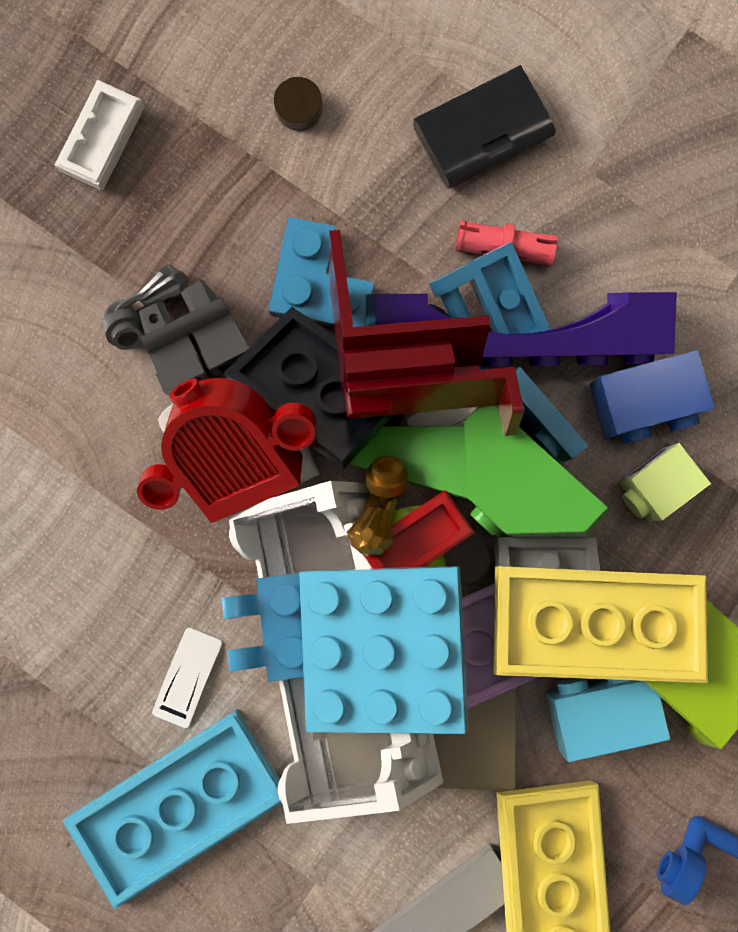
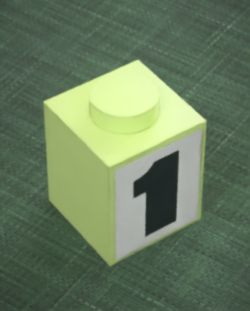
[618,443,711,521]

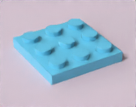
[299,566,468,734]

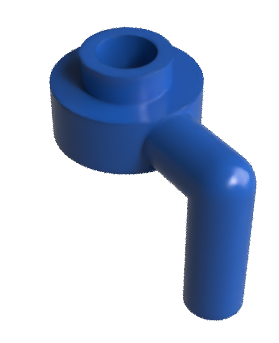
[657,816,738,906]

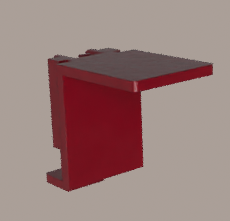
[329,230,524,436]

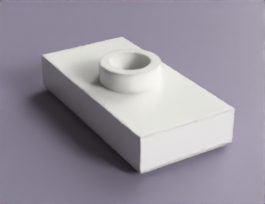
[55,80,145,191]

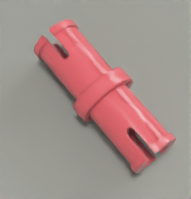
[455,220,558,267]

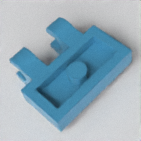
[222,573,304,682]

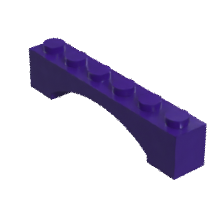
[366,292,677,367]

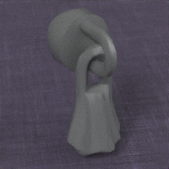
[103,265,189,350]

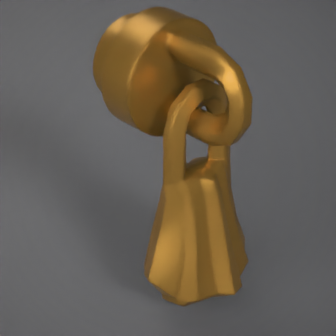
[346,455,408,557]

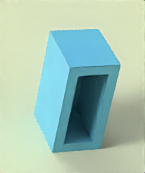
[545,678,670,763]

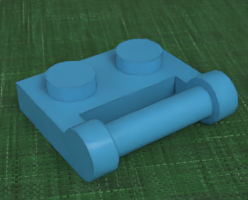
[428,242,550,370]

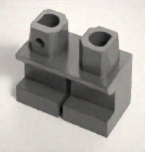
[139,280,250,396]

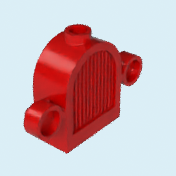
[137,378,316,524]

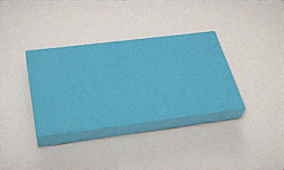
[63,709,281,909]

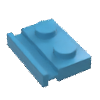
[516,367,588,464]

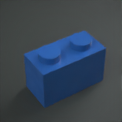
[589,350,715,444]

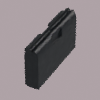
[413,65,556,189]

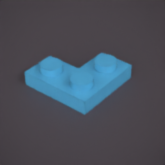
[268,217,374,328]

